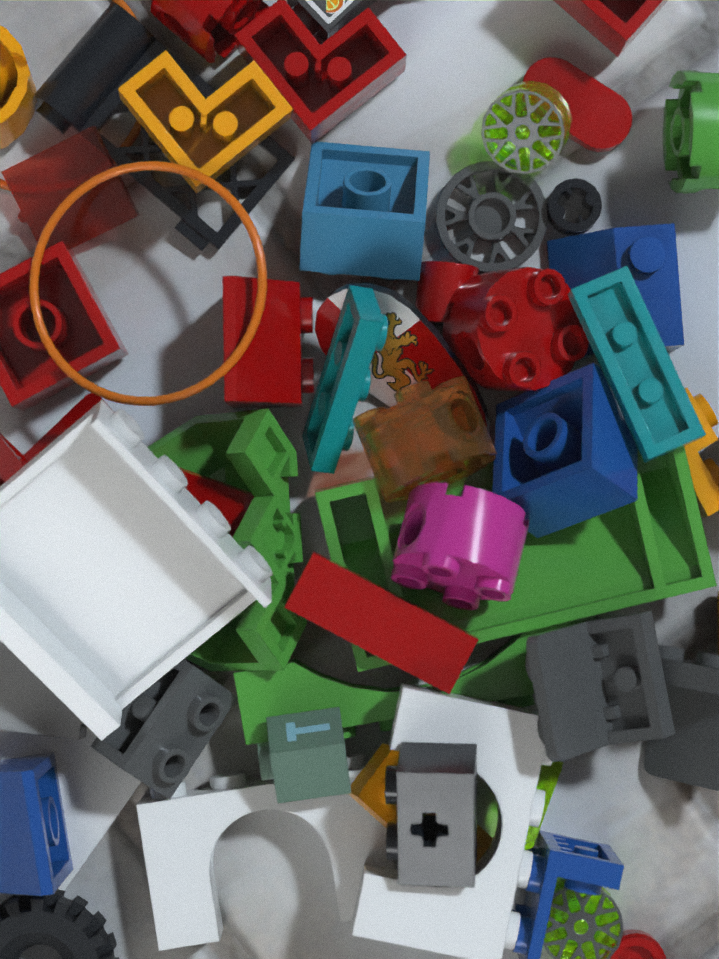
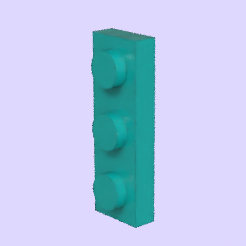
[568,266,706,463]
[302,285,388,474]

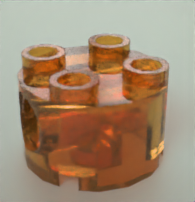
[352,376,498,502]

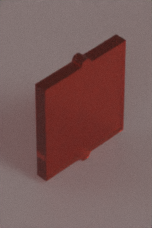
[1,125,140,249]

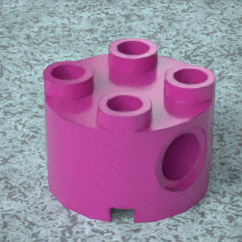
[391,482,529,610]

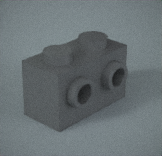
[90,659,238,800]

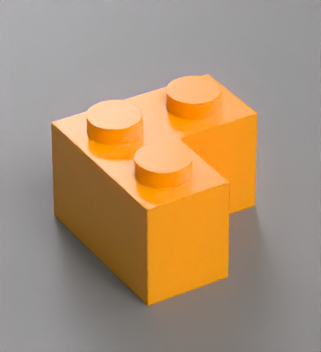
[118,50,293,194]

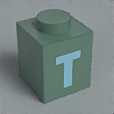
[257,707,352,804]

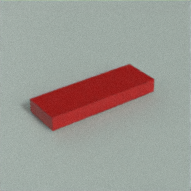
[284,551,478,694]

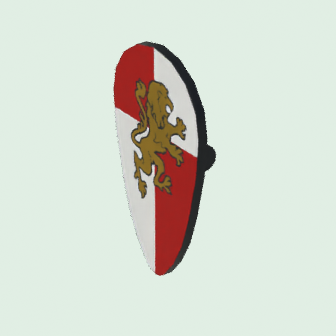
[315,283,491,444]

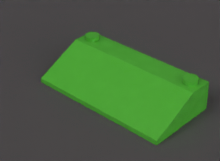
[315,417,717,672]

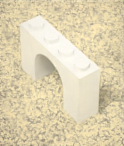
[352,683,552,959]
[136,753,395,951]

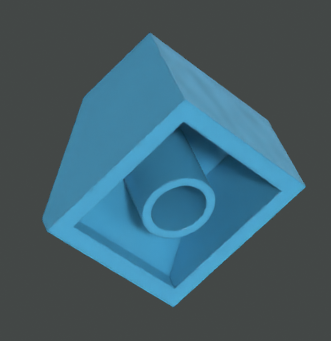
[299,142,430,281]

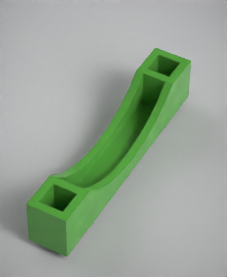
[233,615,596,745]

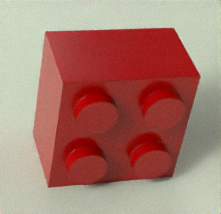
[0,240,129,411]

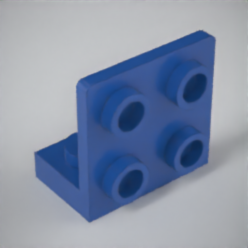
[512,830,624,959]

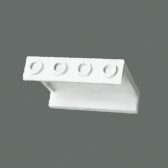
[0,400,273,741]

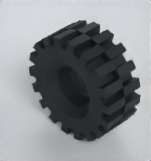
[0,889,119,959]

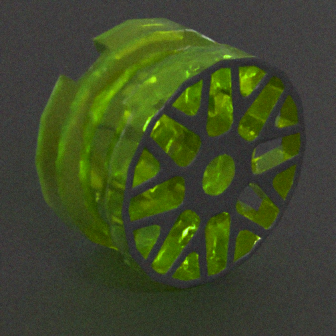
[481,81,573,174]
[543,878,624,959]

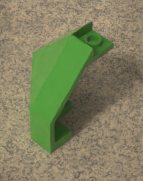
[147,408,307,671]

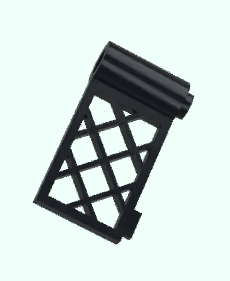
[35,2,295,251]

